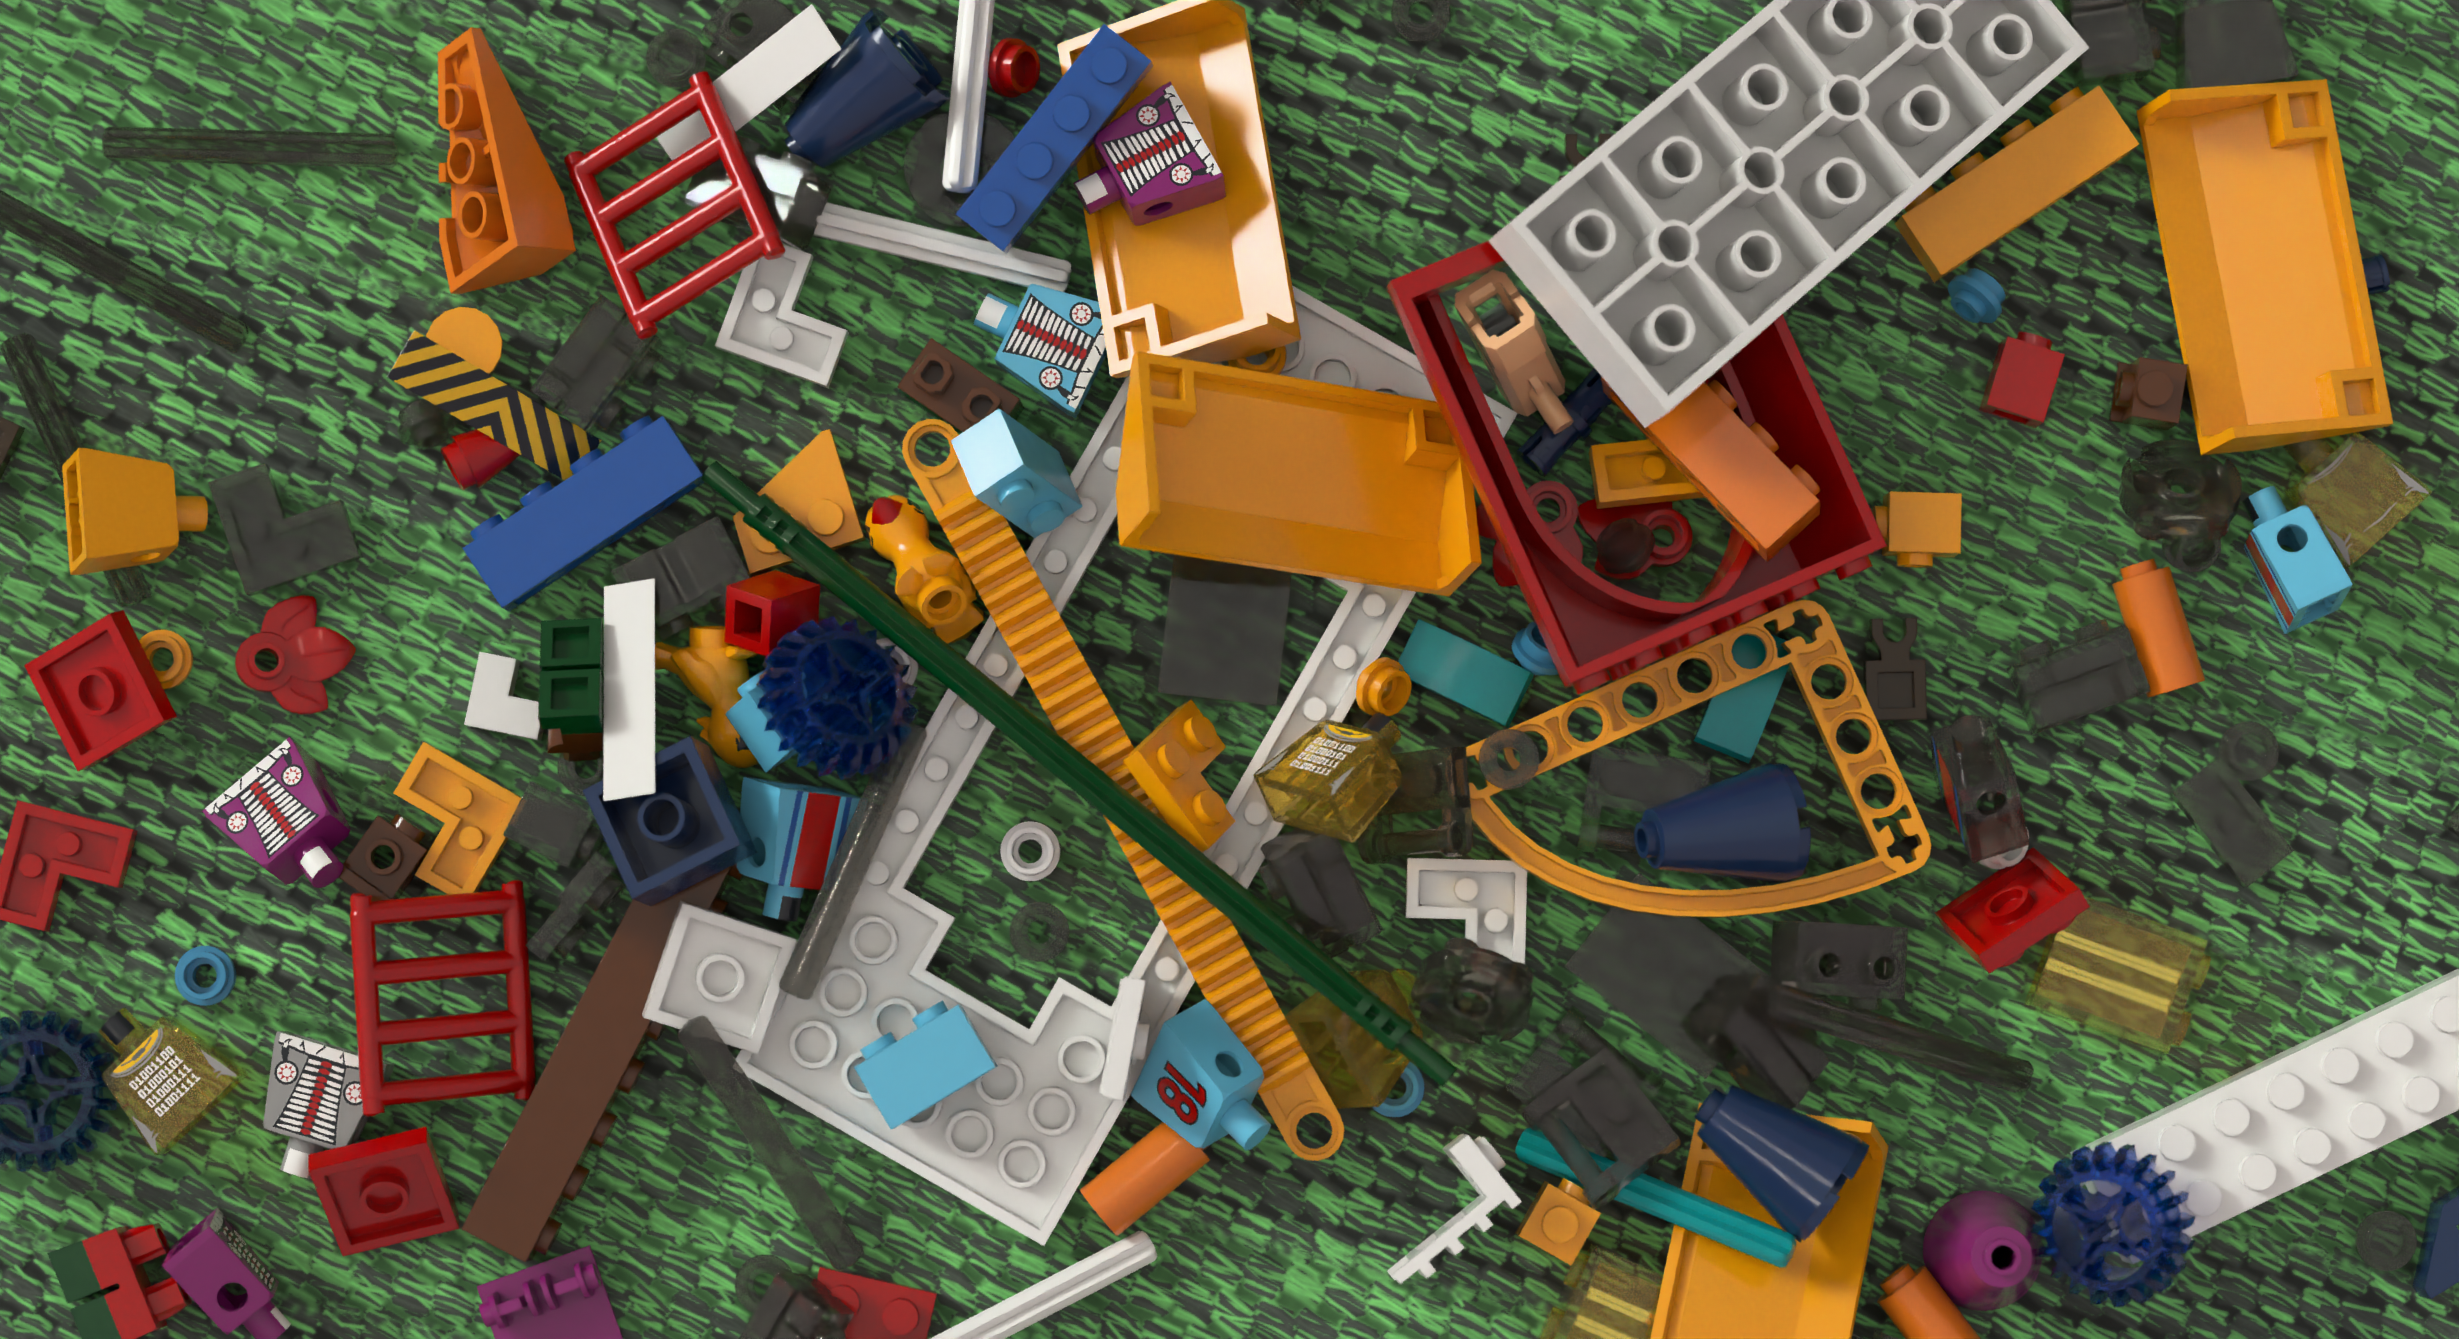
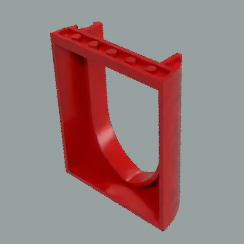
[1386,241,1887,695]

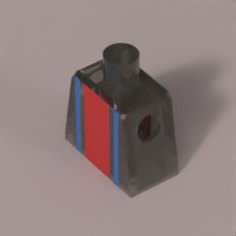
[1930,715,2029,863]

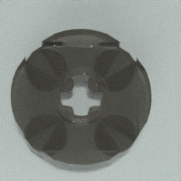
[904,111,1014,229]
[2119,439,2242,540]
[1411,938,1534,1044]

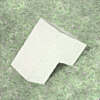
[464,652,544,741]

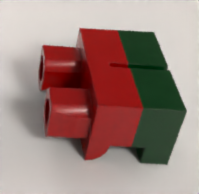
[47,1223,192,1339]

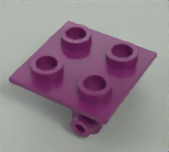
[477,1245,623,1339]

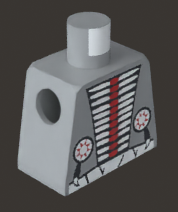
[263,1031,395,1179]

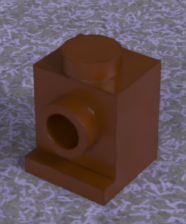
[2109,357,2188,430]
[339,813,429,901]

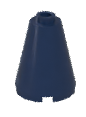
[785,7,951,168]
[1634,763,1811,883]
[1694,1085,1869,1243]

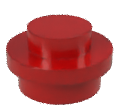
[988,38,1040,98]

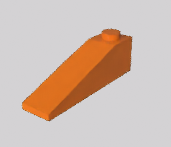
[438,27,576,294]

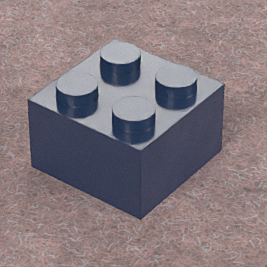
[582,736,758,906]

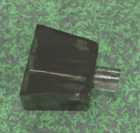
[2175,0,2299,89]

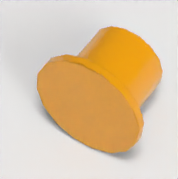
[426,307,503,374]

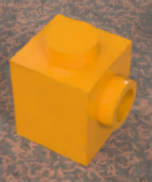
[1872,491,1962,568]
[1515,1178,1601,1266]

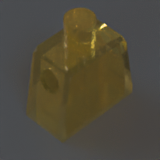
[1285,969,1423,1109]

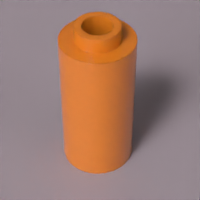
[2112,559,2205,698]
[1080,1122,1210,1236]
[1877,1263,1981,1339]

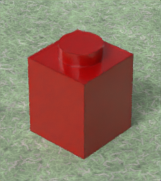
[1979,332,2065,428]
[724,570,820,657]

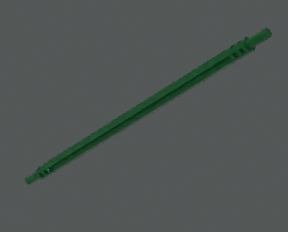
[701,461,1458,1087]

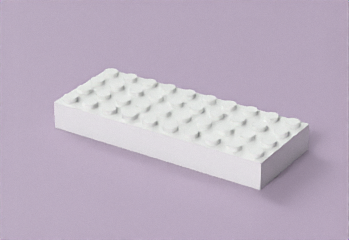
[1488,0,2090,428]

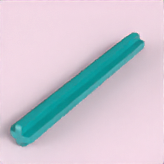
[1515,1128,1796,1268]

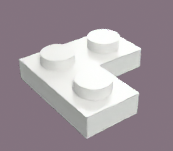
[715,244,849,389]
[1405,858,1527,981]

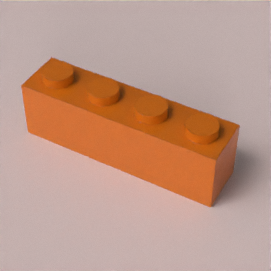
[1601,377,1821,562]

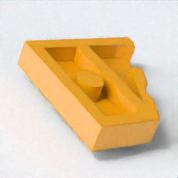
[733,429,866,576]

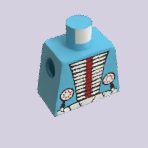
[974,284,1107,418]

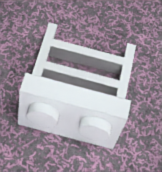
[1387,1134,1522,1284]

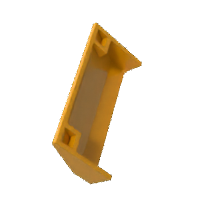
[1057,0,1301,378]
[2136,79,2394,455]
[1116,351,1482,597]
[1650,1102,1889,1339]

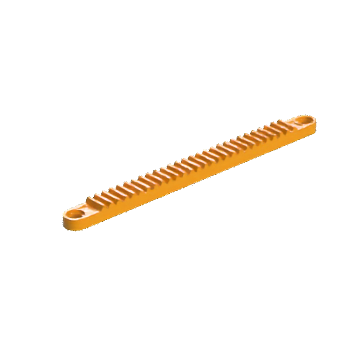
[902,419,1344,1161]

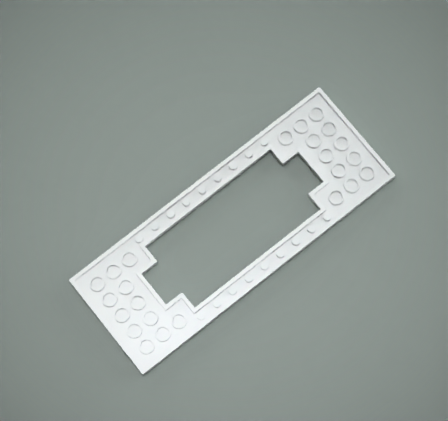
[731,286,1518,1246]

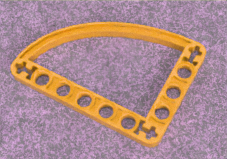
[1448,600,1931,918]

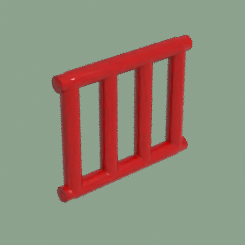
[564,71,785,340]
[350,880,536,1116]

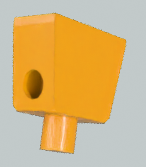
[62,448,208,575]

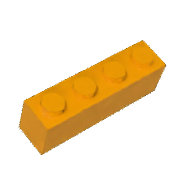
[1895,85,2139,283]

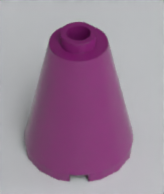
[1923,1191,2043,1311]

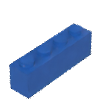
[956,24,1153,254]
[463,415,704,612]

